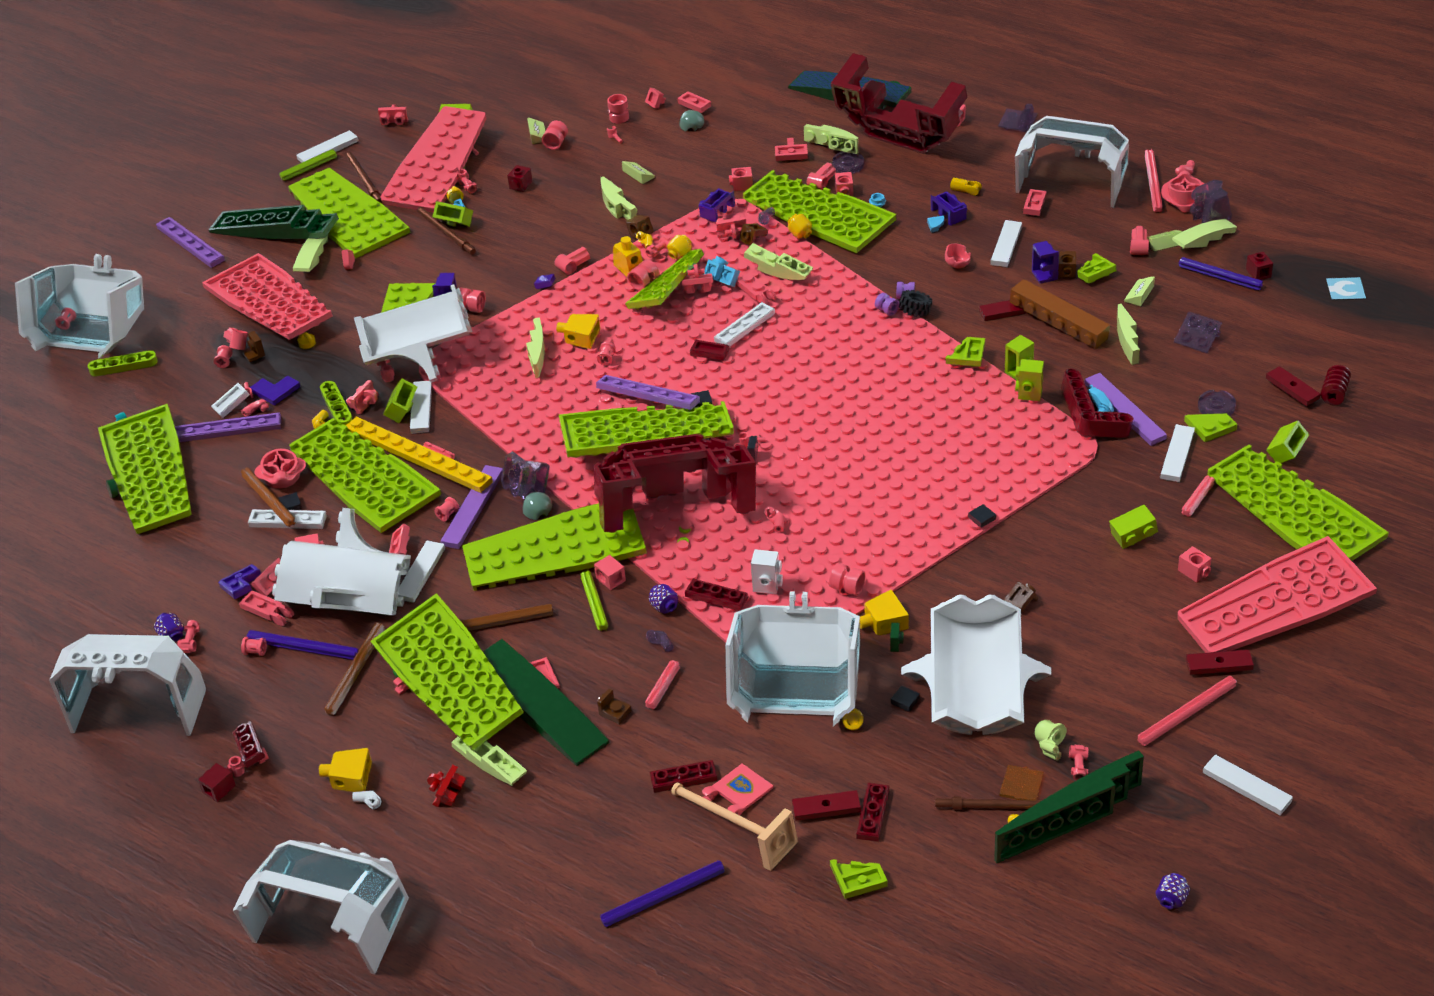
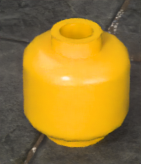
[787,214,812,239]
[667,235,692,260]

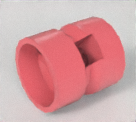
[607,94,629,124]
[542,120,568,150]
[627,259,660,291]
[459,287,486,313]
[829,563,866,596]

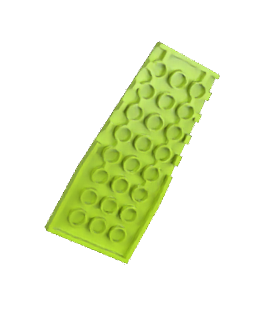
[288,168,411,259]
[743,170,897,253]
[559,401,734,458]
[98,404,192,534]
[289,418,441,533]
[1208,445,1389,561]
[462,503,647,591]
[370,593,523,750]

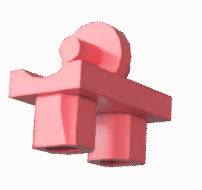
[378,104,408,125]
[716,215,746,239]
[681,264,713,294]
[346,380,379,414]

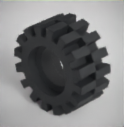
[899,290,933,317]

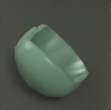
[679,110,704,131]
[523,492,553,520]

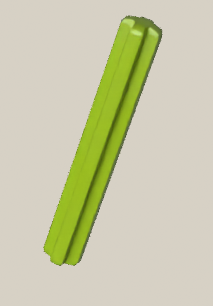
[279,149,337,181]
[581,571,608,631]

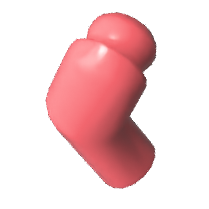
[1175,160,1195,176]
[241,399,269,417]
[765,507,784,532]

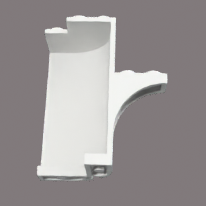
[354,285,472,383]
[272,508,411,615]
[901,595,1051,735]

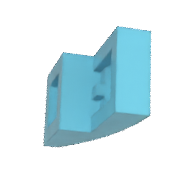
[705,259,740,287]

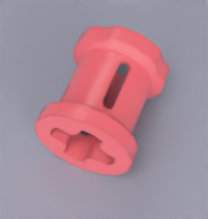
[55,308,77,330]
[597,342,616,365]
[214,345,233,368]
[434,497,460,522]
[241,637,267,656]

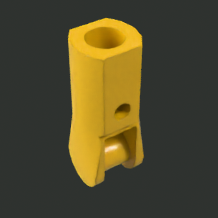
[950,178,982,195]

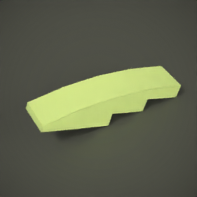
[1172,219,1237,248]
[293,235,328,272]
[1117,304,1140,365]
[526,317,545,378]
[452,737,527,786]

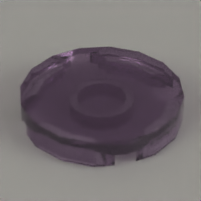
[832,152,864,174]
[1198,390,1236,416]

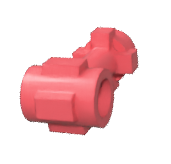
[457,169,477,193]
[645,235,673,258]
[376,359,395,382]
[177,620,200,653]
[1069,744,1088,781]
[227,747,269,777]

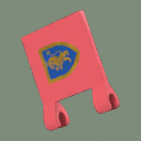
[702,763,774,816]

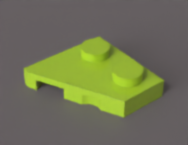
[946,337,985,367]
[830,859,888,899]

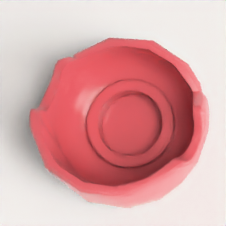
[945,244,971,268]

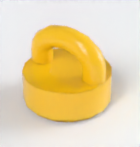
[447,186,464,204]
[297,332,316,349]
[842,708,864,730]

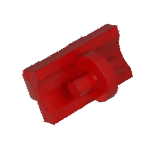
[427,764,466,807]

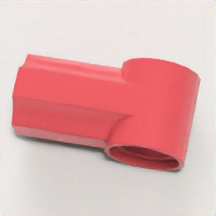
[807,163,836,190]
[1130,226,1149,255]
[555,247,590,275]
[223,327,248,350]

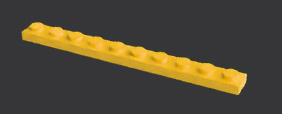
[346,417,493,493]

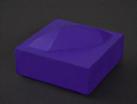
[534,274,556,289]

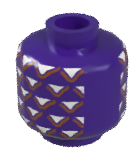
[649,584,679,614]
[154,613,184,642]
[1156,873,1190,909]

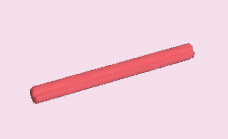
[1145,149,1163,213]
[1137,676,1237,746]

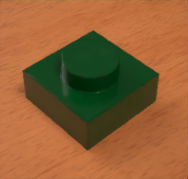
[890,623,904,652]

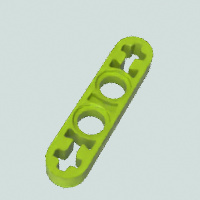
[88,351,158,376]
[320,381,352,426]

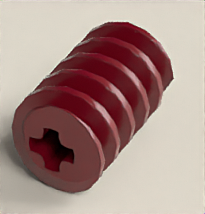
[1321,365,1351,405]

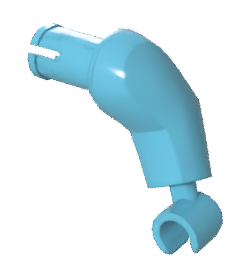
[1087,385,1114,412]

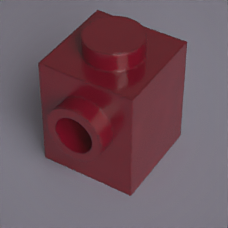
[507,165,533,192]
[1246,252,1273,280]
[198,763,236,802]

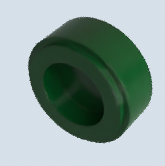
[106,479,119,498]

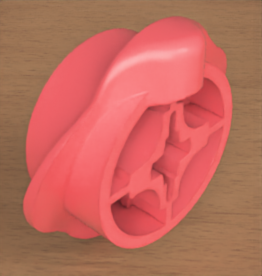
[1161,171,1209,213]
[254,449,306,489]

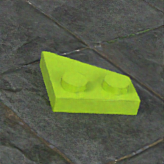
[1078,253,1117,283]
[1184,413,1237,442]

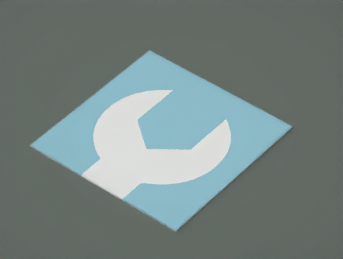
[1326,277,1366,299]

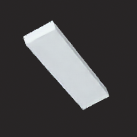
[296,130,359,163]
[991,220,1022,267]
[714,302,775,347]
[410,381,432,434]
[1160,424,1195,482]
[248,509,327,529]
[398,541,445,602]
[1203,755,1293,815]

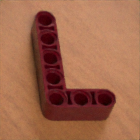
[1061,368,1134,438]

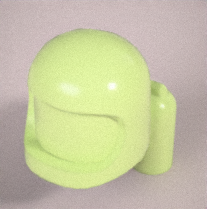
[1034,720,1067,761]

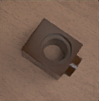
[625,215,654,238]
[1058,251,1076,278]

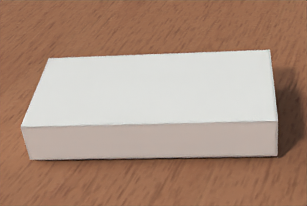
[211,383,250,418]

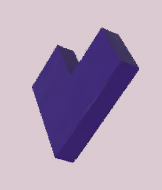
[250,376,301,406]
[218,564,261,599]

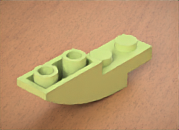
[804,124,858,154]
[601,176,637,220]
[744,243,813,280]

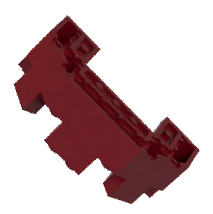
[830,53,967,154]
[594,434,756,533]

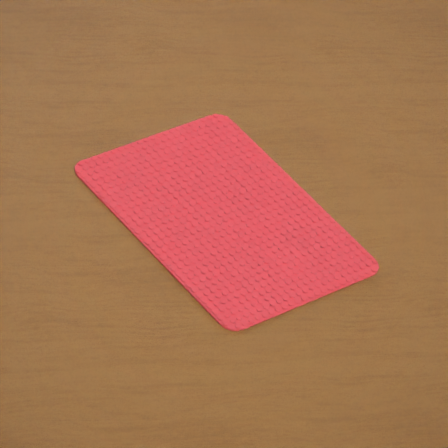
[419,199,1098,643]

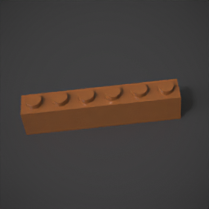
[1010,279,1110,349]

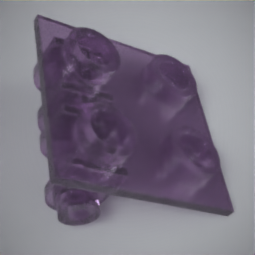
[998,104,1038,132]
[1174,312,1222,353]

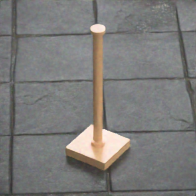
[671,783,798,871]

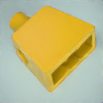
[613,236,643,277]
[556,314,601,349]
[860,589,909,635]
[319,748,372,792]

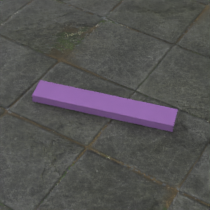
[156,217,225,268]
[1084,373,1167,446]
[596,375,700,410]
[175,413,281,442]
[441,465,503,549]

